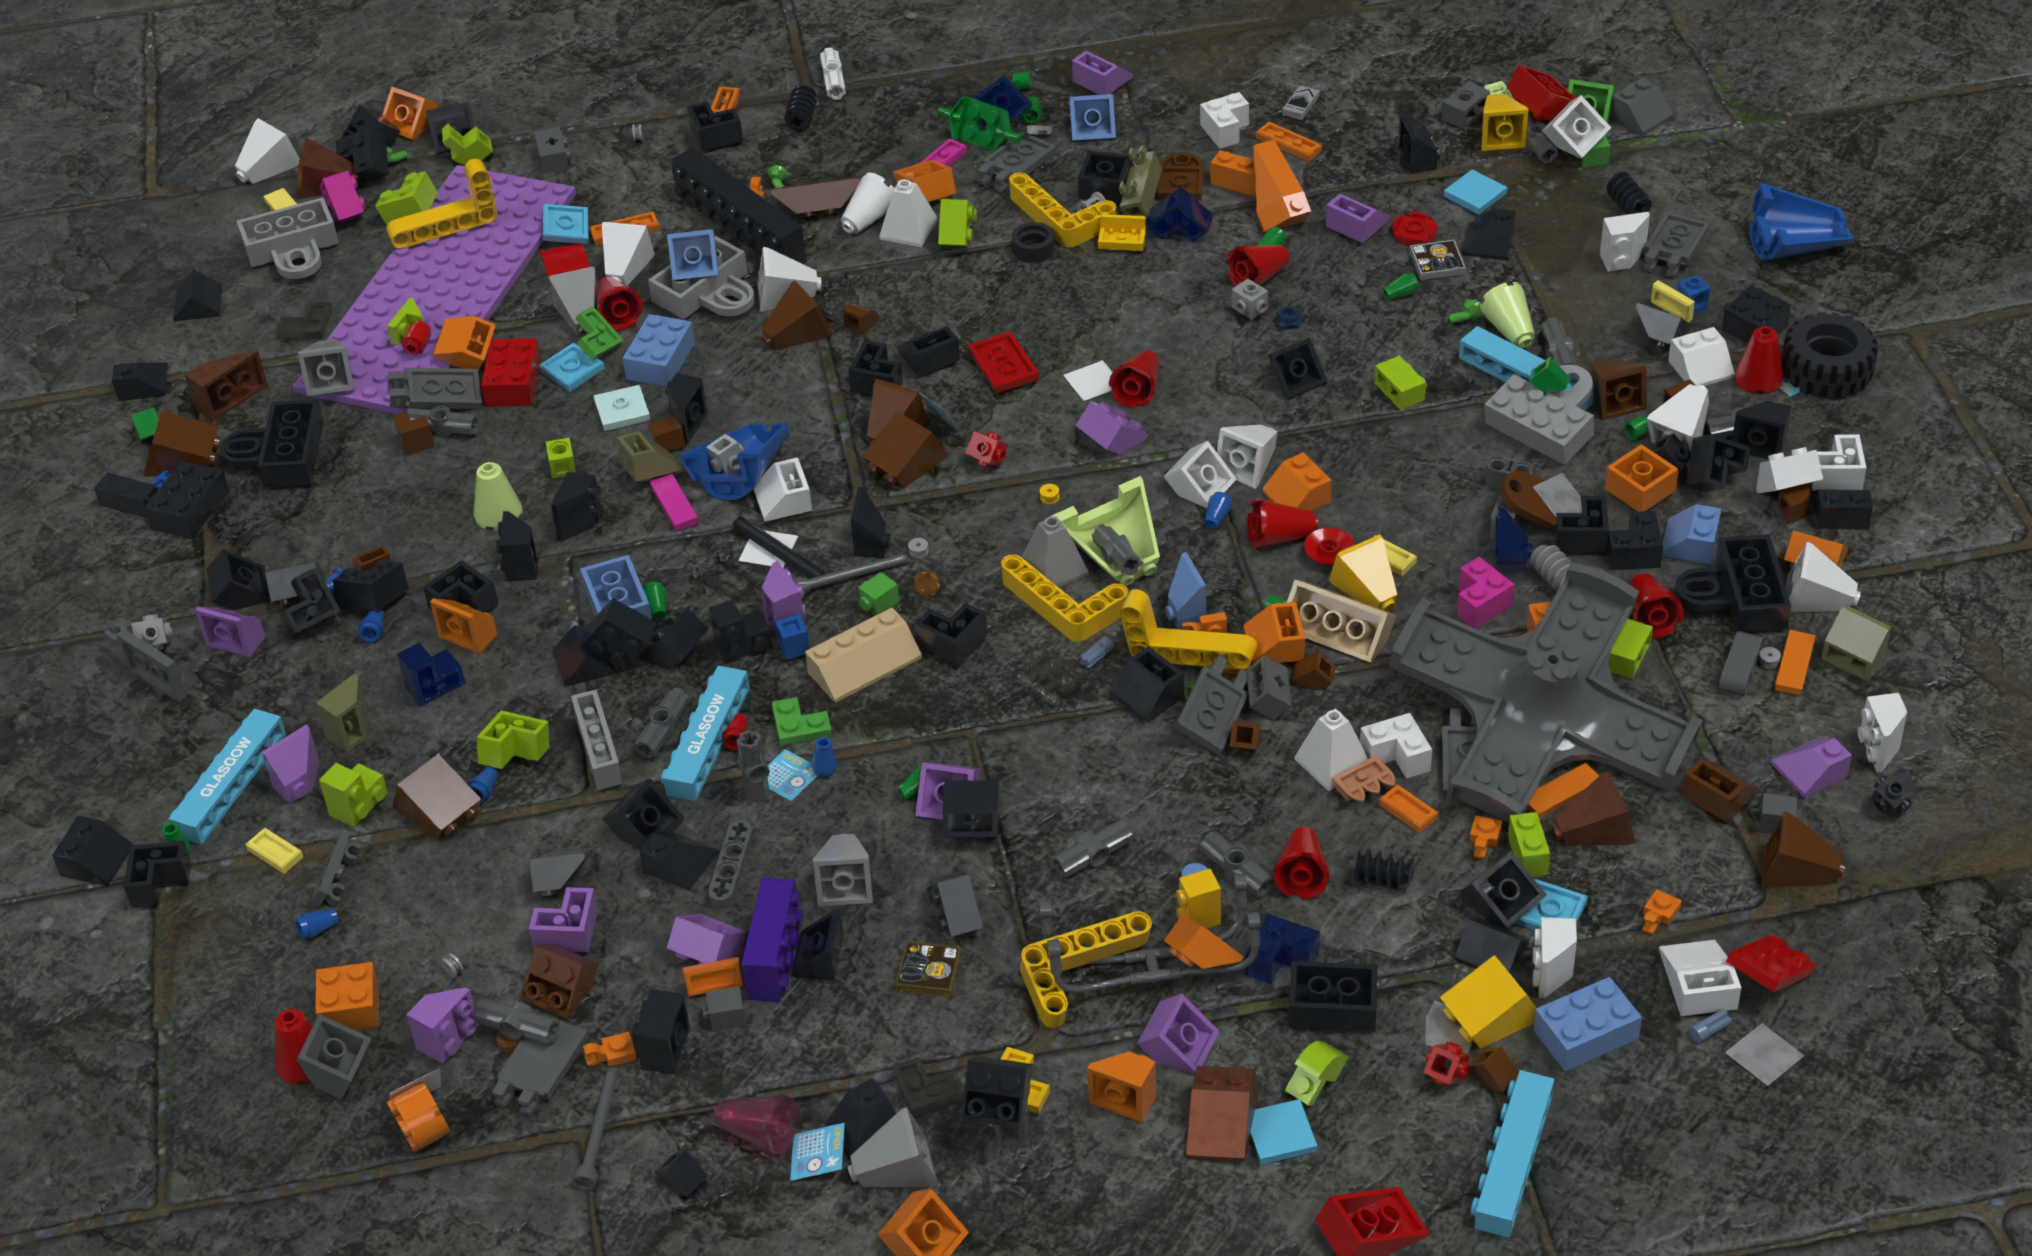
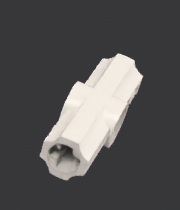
[820,47,846,100]

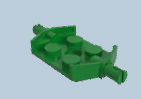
[937,97,1022,153]

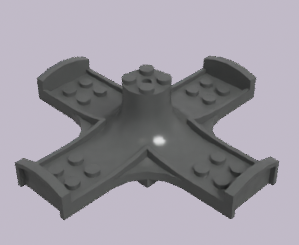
[1389,562,1703,822]

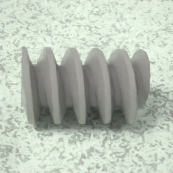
[1529,545,1571,592]

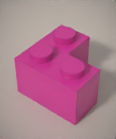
[319,171,366,224]
[1457,557,1514,628]

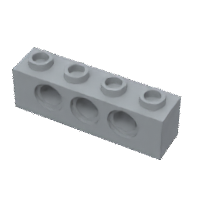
[571,690,623,790]

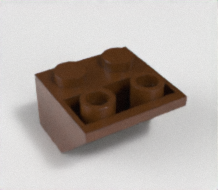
[1681,758,1759,823]
[519,944,599,1018]

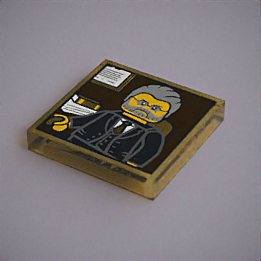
[895,941,962,997]

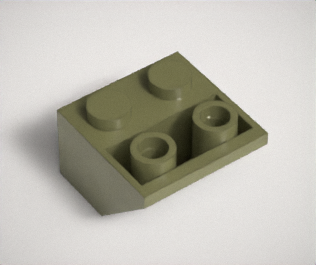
[617,431,681,482]
[1822,604,1891,681]
[316,673,368,752]

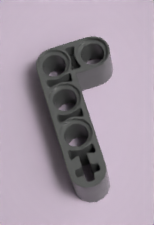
[1486,456,1533,543]

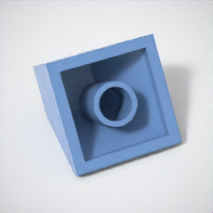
[1165,552,1206,629]

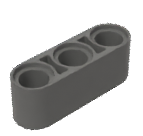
[1719,631,1764,696]

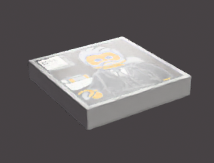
[1410,239,1466,280]

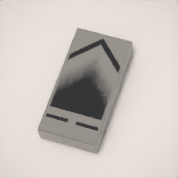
[1282,85,1320,120]

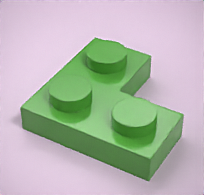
[575,306,623,360]
[772,697,832,746]

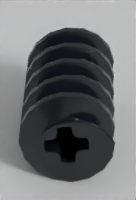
[784,85,817,132]
[1606,171,1652,215]
[1354,848,1415,891]

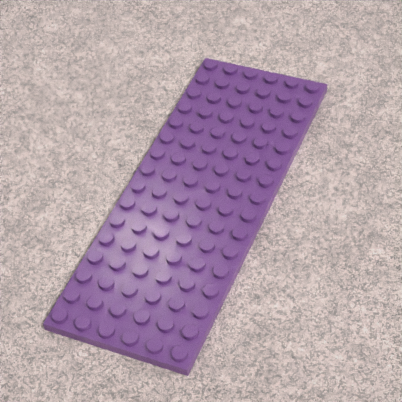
[292,165,576,414]

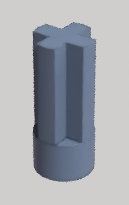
[1079,636,1114,669]
[1689,1009,1732,1043]

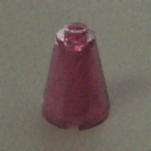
[714,1095,798,1154]

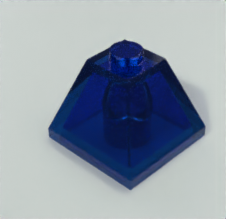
[973,75,1033,127]
[1495,508,1533,565]

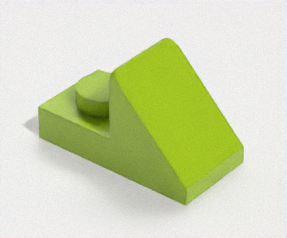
[387,297,424,345]

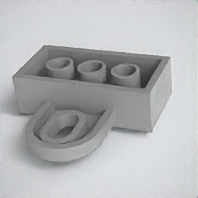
[236,197,339,279]
[648,236,754,319]
[1484,365,1594,465]

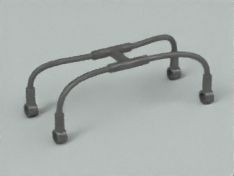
[1038,873,1261,993]

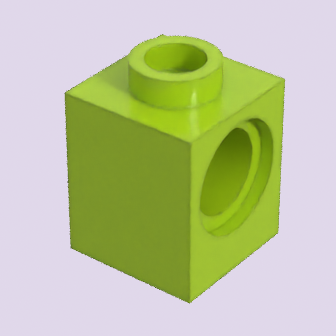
[546,438,576,478]

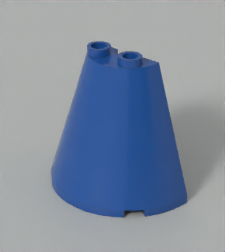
[1750,183,1853,260]
[680,423,790,500]

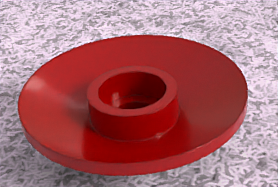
[1304,528,1355,565]

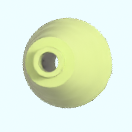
[1479,282,1535,348]
[473,462,523,530]

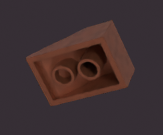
[185,349,268,422]
[1186,1066,1259,1162]

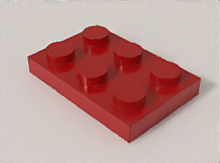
[968,331,1039,393]
[1726,935,1817,992]

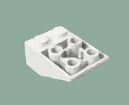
[1659,940,1741,1016]

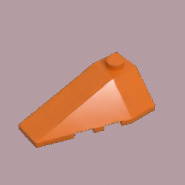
[1253,139,1311,233]

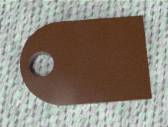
[1157,152,1204,201]
[1499,470,1556,533]

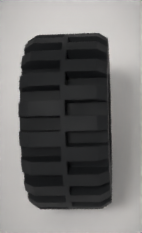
[1781,312,1878,399]

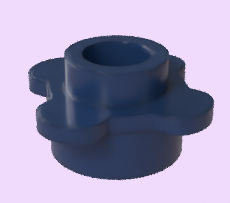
[1276,307,1301,328]

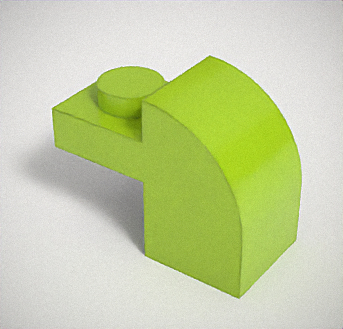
[442,124,493,164]
[1285,1041,1349,1106]

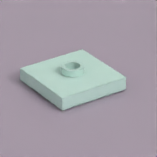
[593,385,650,431]

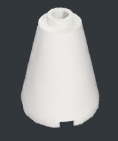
[841,172,895,234]

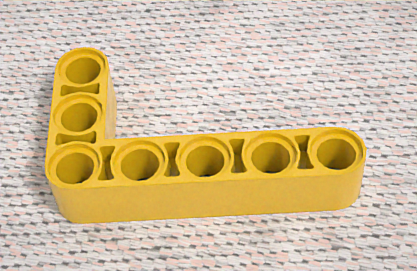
[386,159,497,249]
[1009,173,1116,248]
[1001,555,1128,642]
[1120,589,1257,669]
[1020,911,1152,1028]

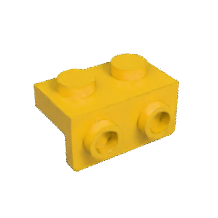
[1098,214,1146,251]

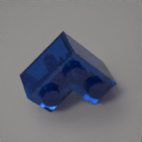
[1146,186,1213,242]
[397,642,466,707]
[1245,914,1320,984]

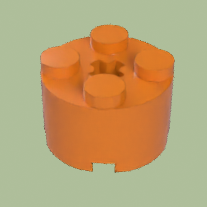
[387,1082,451,1153]

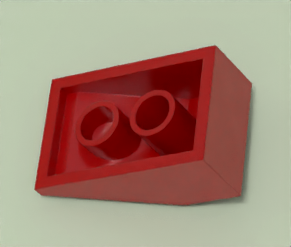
[1315,1187,1430,1256]

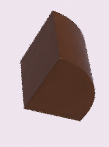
[843,303,880,335]
[647,416,686,450]
[1777,483,1810,524]
[1292,650,1336,689]
[1230,720,1262,751]
[1469,1047,1519,1093]

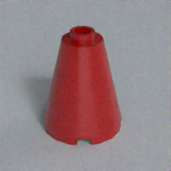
[1226,245,1290,287]
[596,277,643,331]
[1735,326,1784,394]
[1109,350,1160,408]
[1246,498,1318,548]
[1630,573,1684,639]
[1274,826,1329,899]
[274,1009,313,1085]

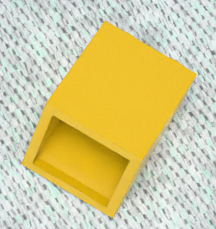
[1440,955,1536,1049]

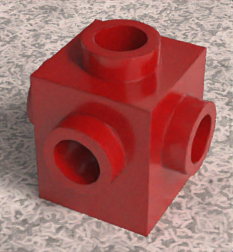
[965,431,1008,468]
[1423,1041,1470,1086]

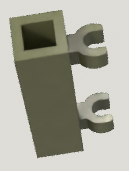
[1119,145,1162,219]

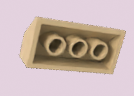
[1287,579,1397,662]
[805,608,922,703]

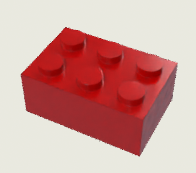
[1506,65,1576,122]
[481,338,542,407]

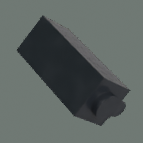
[94,472,159,518]

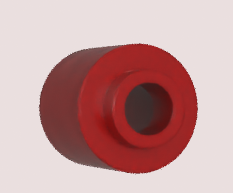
[402,321,431,355]

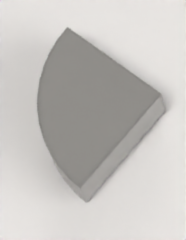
[1027,125,1052,135]

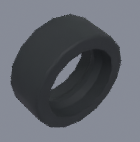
[1011,222,1055,262]

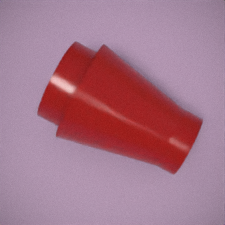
[722,713,748,750]

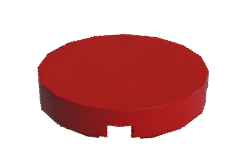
[1392,212,1438,246]

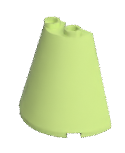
[1051,476,1160,586]

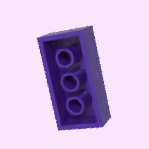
[741,877,804,1002]

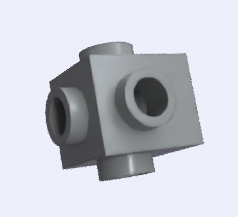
[1231,279,1268,320]
[706,434,745,474]
[131,614,173,650]

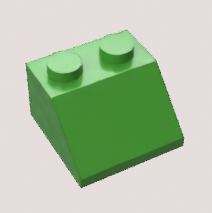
[1568,79,1616,123]

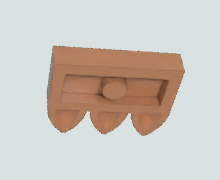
[1332,756,1395,802]

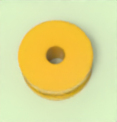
[1040,484,1060,504]

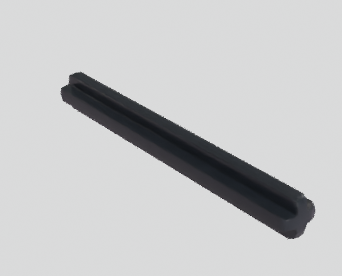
[733,516,825,579]

